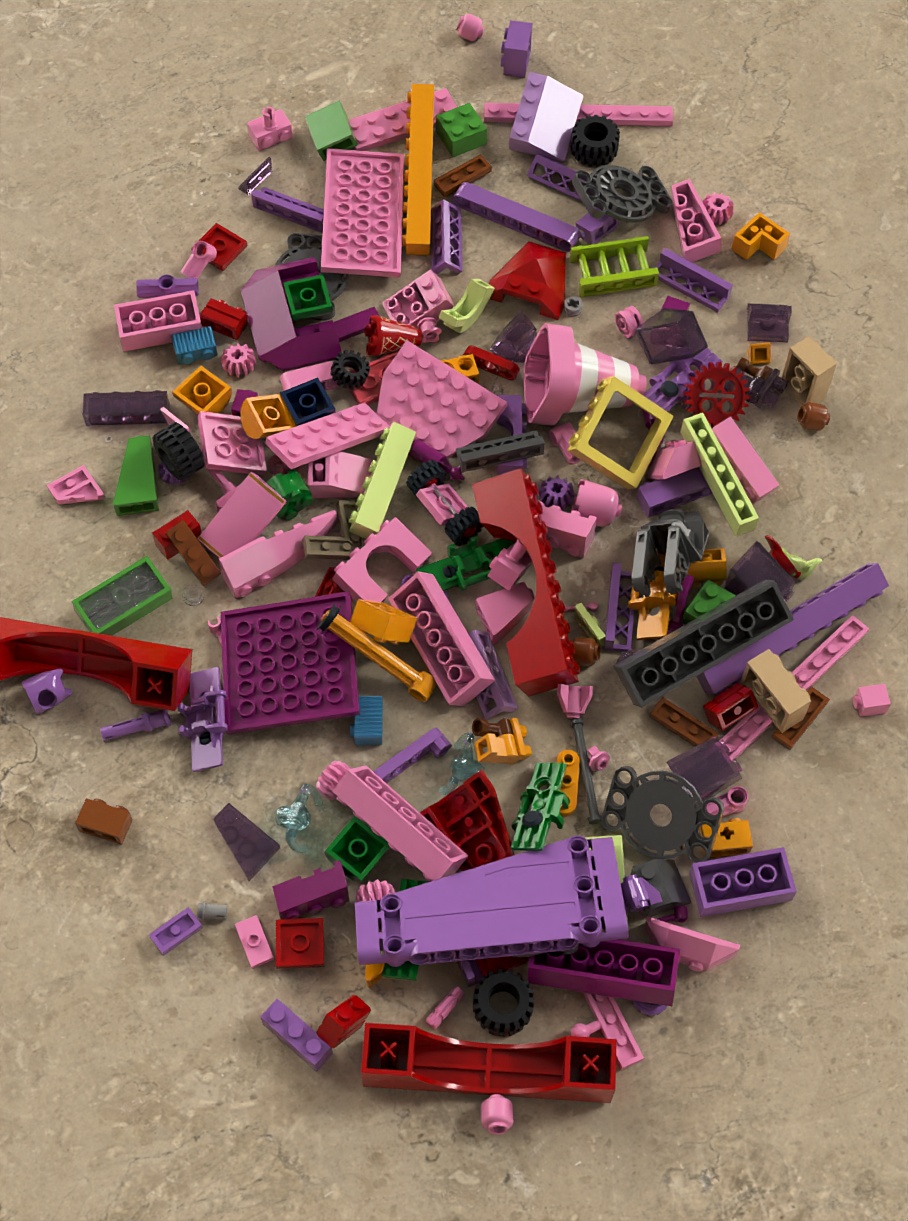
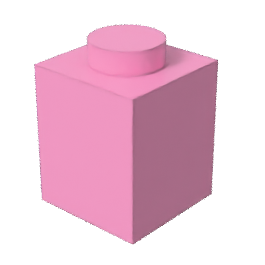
[853,684,891,717]

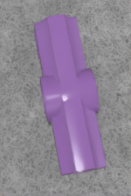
[136,274,199,298]

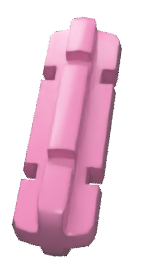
[426,986,464,1029]

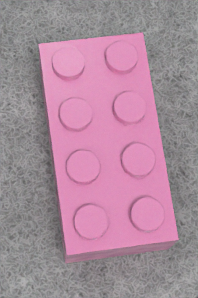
[114,290,202,352]

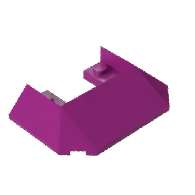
[241,257,342,371]

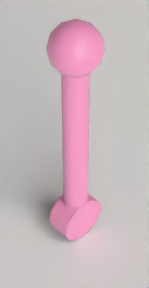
[565,602,598,611]

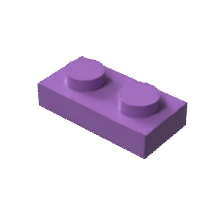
[149,907,203,956]

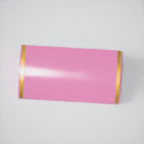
[197,472,287,558]

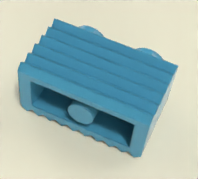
[171,326,218,365]
[350,696,383,746]

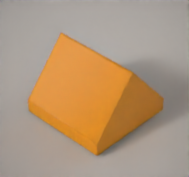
[747,343,771,365]
[365,963,385,988]

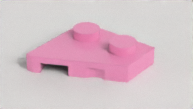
[47,465,105,505]

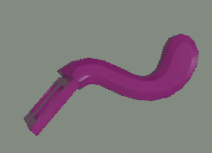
[657,575,694,640]

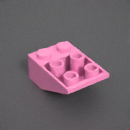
[382,269,455,328]
[308,451,373,498]

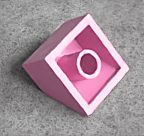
[646,439,702,479]

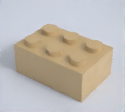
[780,336,837,406]
[741,649,811,733]

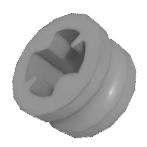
[564,296,582,317]

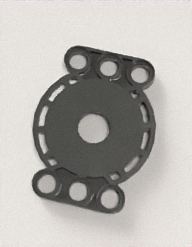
[572,165,673,223]
[275,233,349,320]
[601,766,724,863]

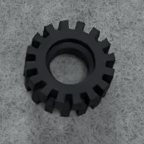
[330,350,370,390]

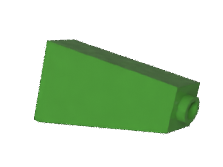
[113,435,159,516]

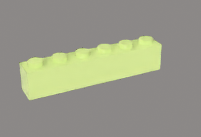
[681,412,759,537]
[349,421,416,539]

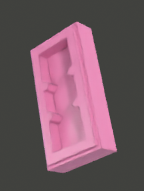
[235,915,274,969]

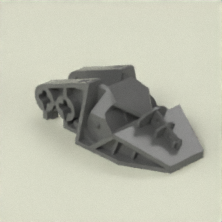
[632,510,709,597]

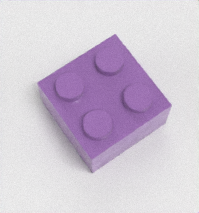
[501,20,533,78]

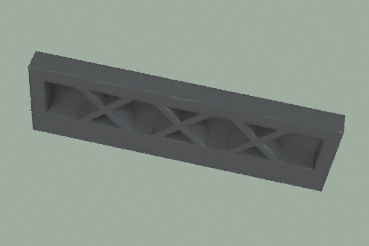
[456,430,545,473]

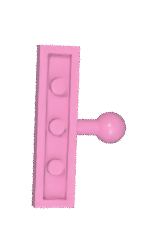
[570,992,644,1070]

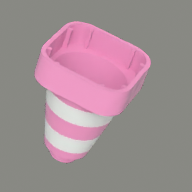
[523,323,647,426]

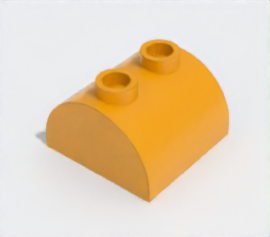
[172,366,232,414]
[241,394,296,439]
[683,548,727,587]

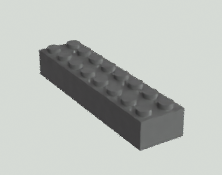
[614,579,794,708]

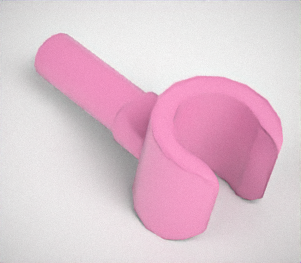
[208,617,222,646]

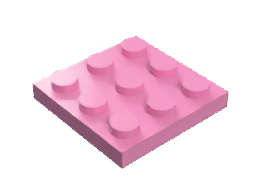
[198,411,267,476]

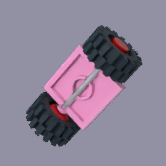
[406,460,484,546]

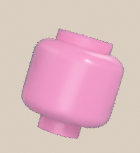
[456,14,485,42]
[481,1094,514,1135]

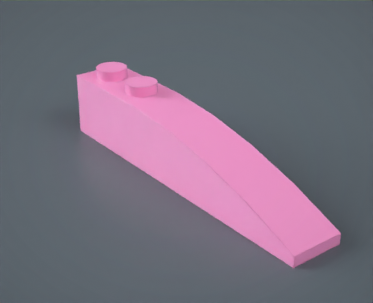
[219,510,338,599]

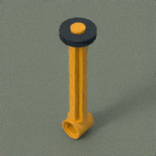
[316,603,437,702]

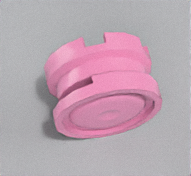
[615,306,644,338]

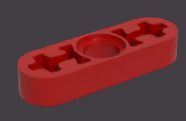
[463,345,520,381]

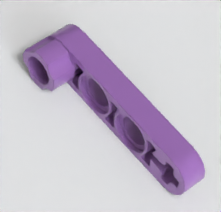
[373,728,452,783]

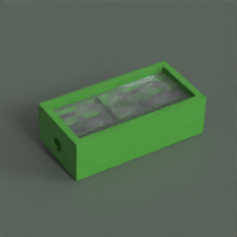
[72,556,173,636]

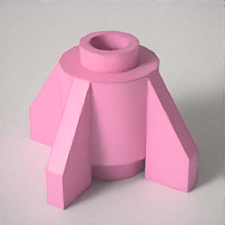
[557,684,593,719]

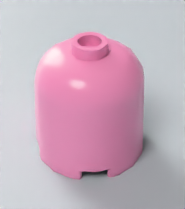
[570,479,622,527]

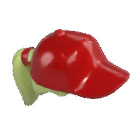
[765,535,822,580]

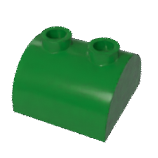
[284,275,332,321]
[324,816,390,883]

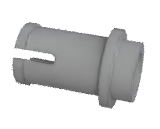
[197,901,227,920]

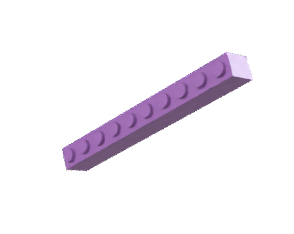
[696,563,889,695]

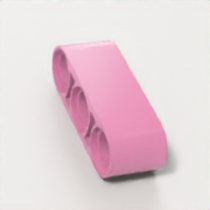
[280,361,339,391]

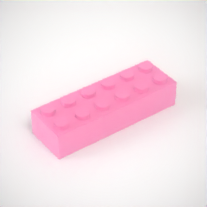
[388,571,495,706]
[332,765,468,882]

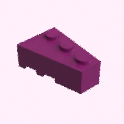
[272,860,350,919]

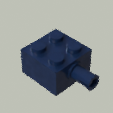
[280,377,336,426]

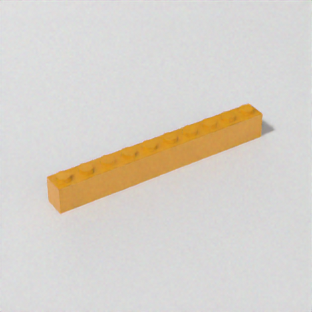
[402,84,434,256]

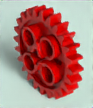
[683,362,751,428]

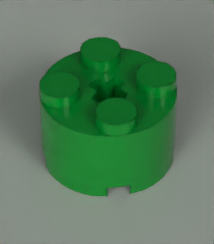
[266,470,313,520]

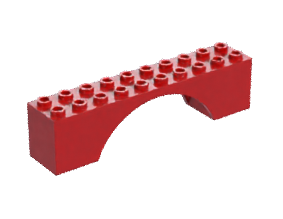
[472,468,580,697]
[0,617,193,711]
[361,1023,617,1103]

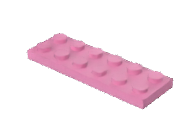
[349,88,457,151]
[265,402,390,469]

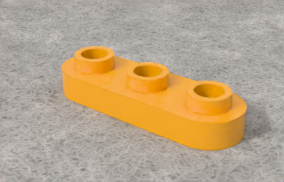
[556,750,580,817]

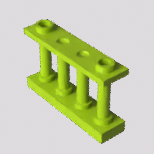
[570,236,659,297]

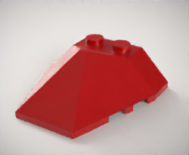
[489,241,566,320]
[420,769,515,871]

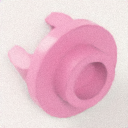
[587,746,610,771]

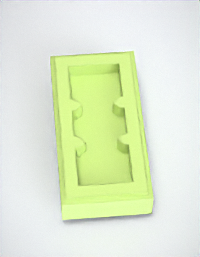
[573,603,606,647]

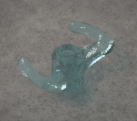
[438,732,485,795]
[275,783,323,853]

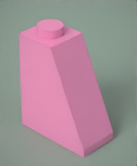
[476,581,535,645]

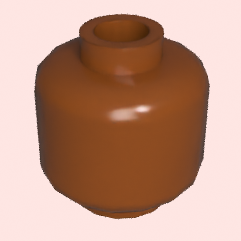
[797,402,830,431]
[572,637,601,666]

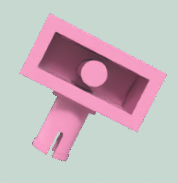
[247,107,293,151]
[488,539,532,591]

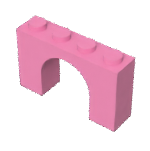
[332,517,432,603]

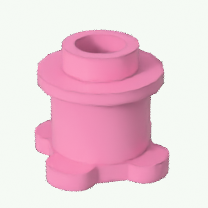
[417,317,442,343]

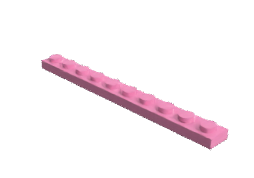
[484,103,673,126]
[703,615,869,774]

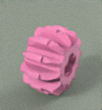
[702,192,734,225]
[221,342,256,378]
[316,761,350,800]
[356,879,395,912]

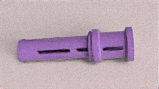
[100,709,171,742]

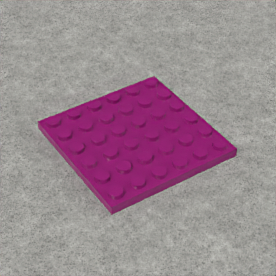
[220,592,360,735]

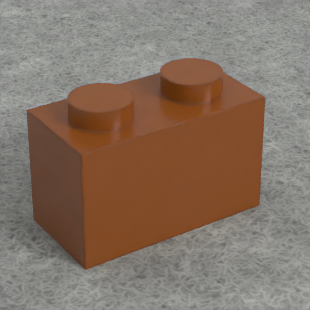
[75,798,132,845]

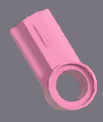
[181,241,217,278]
[549,422,580,464]
[707,786,748,818]

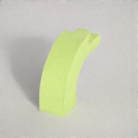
[438,279,495,333]

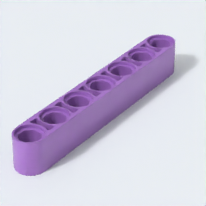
[452,182,581,252]

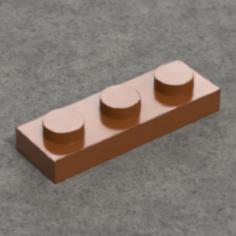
[433,154,492,197]
[165,520,221,586]
[772,686,830,750]
[649,697,719,754]

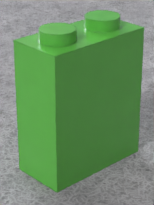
[305,100,358,161]

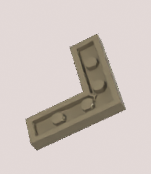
[302,500,366,560]

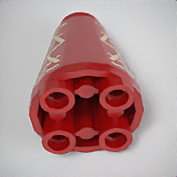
[364,315,422,356]

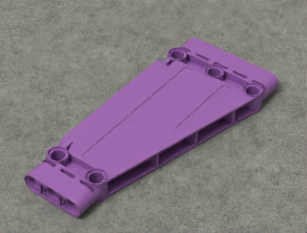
[355,835,629,967]

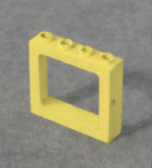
[567,376,674,490]

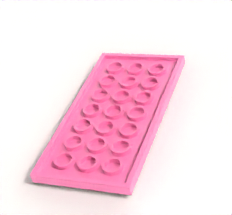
[321,148,404,277]

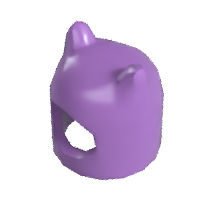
[22,669,72,714]

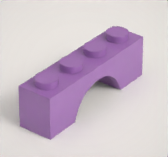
[496,395,527,476]

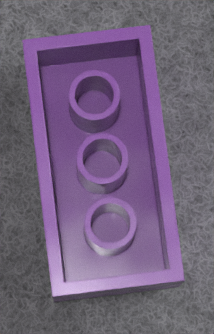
[689,847,797,917]

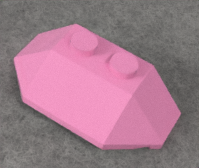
[644,916,740,972]

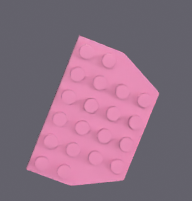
[377,340,508,459]

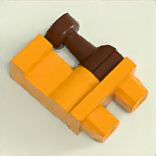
[472,718,532,765]

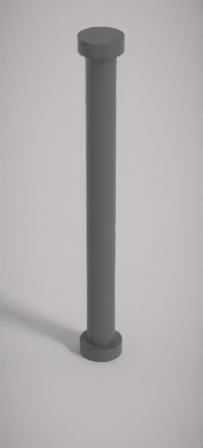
[570,718,602,824]

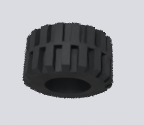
[571,115,620,167]
[152,422,205,481]
[473,969,534,1037]

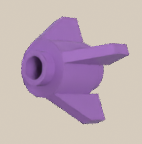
[621,874,663,914]

